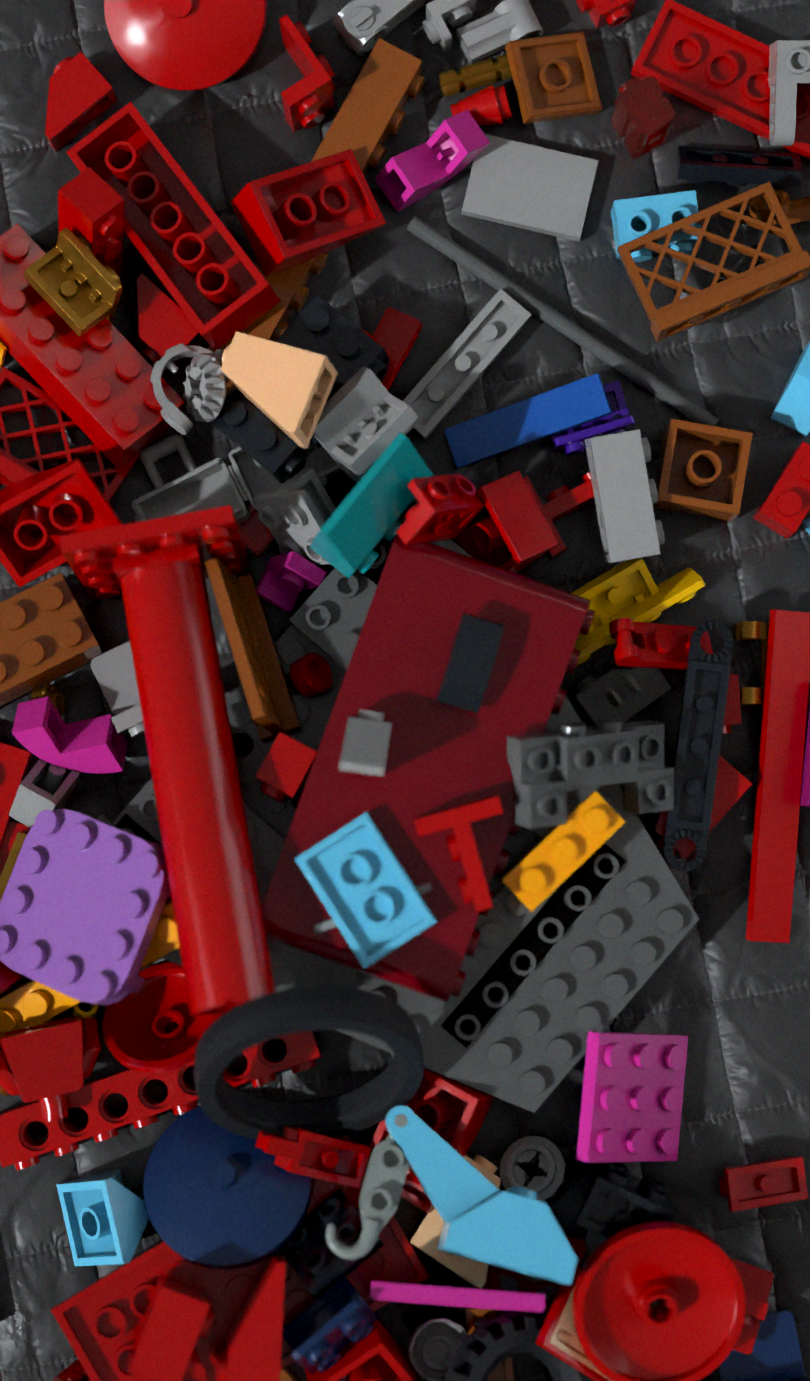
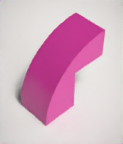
[375,110,490,212]
[12,696,128,774]

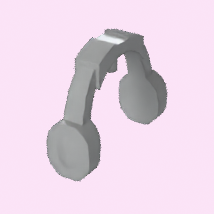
[151,343,226,435]

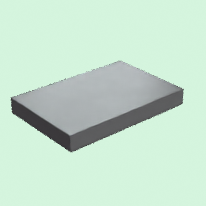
[461,134,599,242]

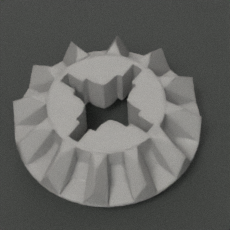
[182,354,226,422]
[500,1136,567,1201]

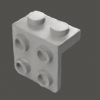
[90,641,144,738]

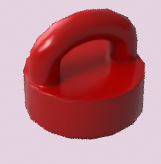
[289,653,333,698]

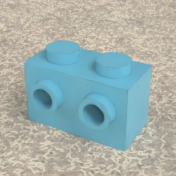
[611,190,701,262]

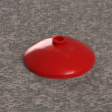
[102,962,225,1073]

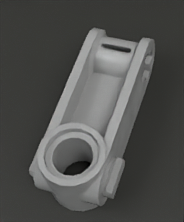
[332,0,430,56]

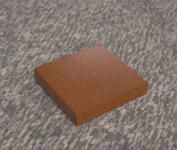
[505,32,602,124]

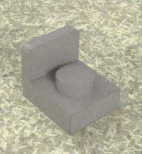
[422,0,477,52]

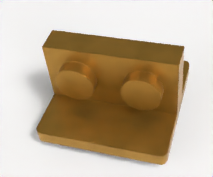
[23,227,123,337]

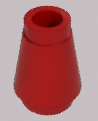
[450,84,512,126]

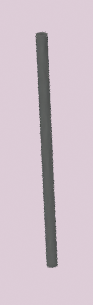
[407,216,719,426]

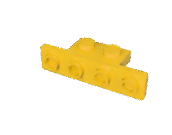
[572,557,705,665]

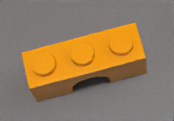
[500,791,625,912]

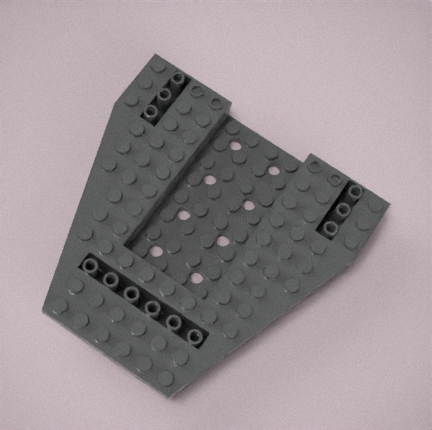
[111,505,699,1113]

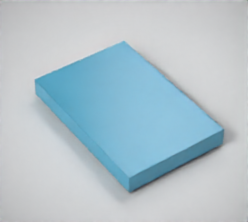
[294,812,438,969]

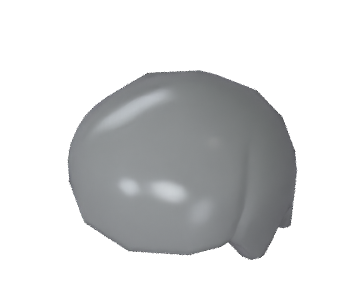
[408,1317,467,1381]

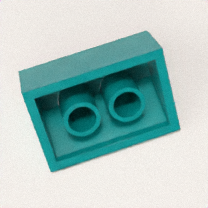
[309,432,433,579]

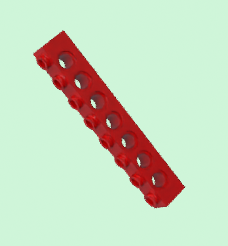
[0,1030,322,1171]

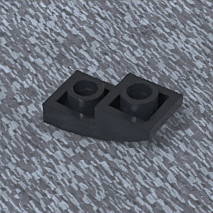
[436,612,504,713]

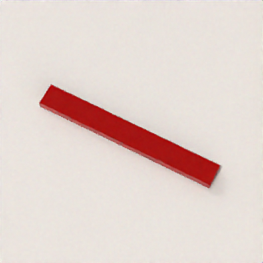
[745,609,810,943]

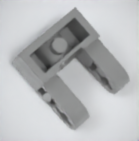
[769,40,810,146]

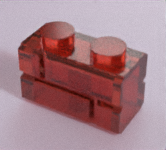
[611,76,677,159]

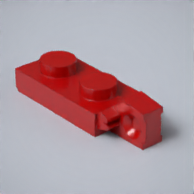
[255,1127,372,1188]

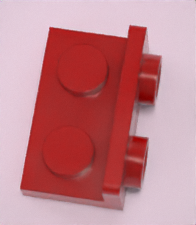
[396,474,485,545]

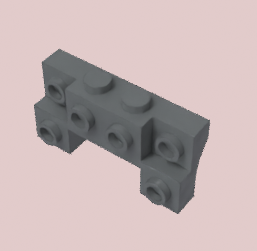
[507,718,674,829]

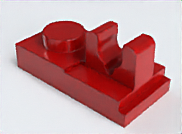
[719,1155,808,1212]

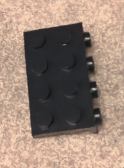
[210,295,390,484]

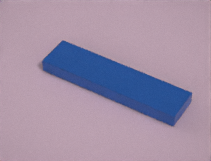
[444,373,613,469]

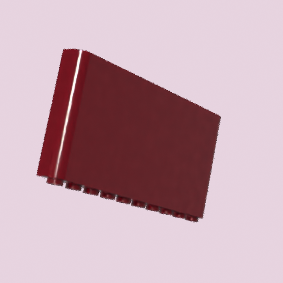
[261,534,595,1003]

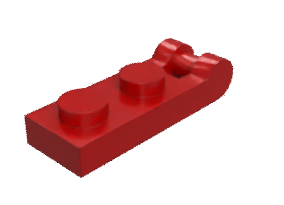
[609,617,713,670]

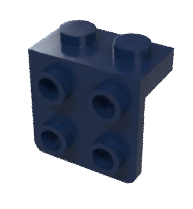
[282,1276,378,1375]
[718,1309,809,1381]

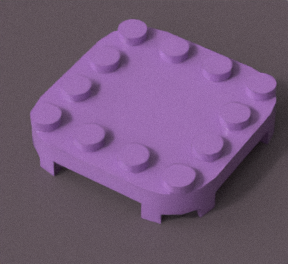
[0,808,171,1006]

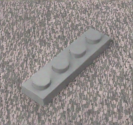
[403,288,532,440]

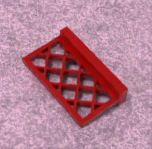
[0,367,142,503]

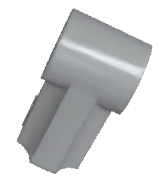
[456,0,544,64]

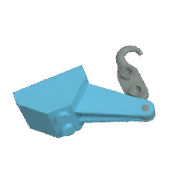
[326,1105,578,1285]

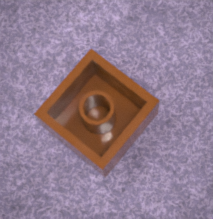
[652,419,753,522]

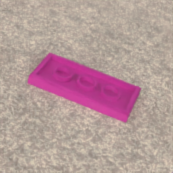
[370,1281,545,1313]

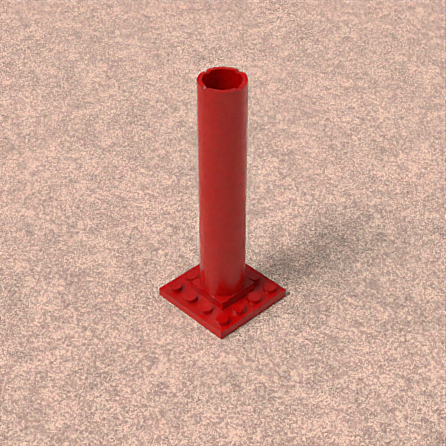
[59,505,276,1016]

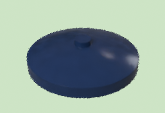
[144,1106,313,1270]

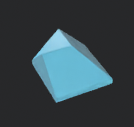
[56,1169,149,1266]

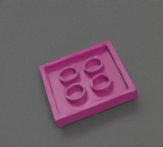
[576,1031,688,1163]

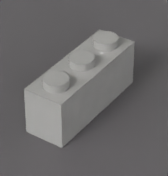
[585,429,665,563]

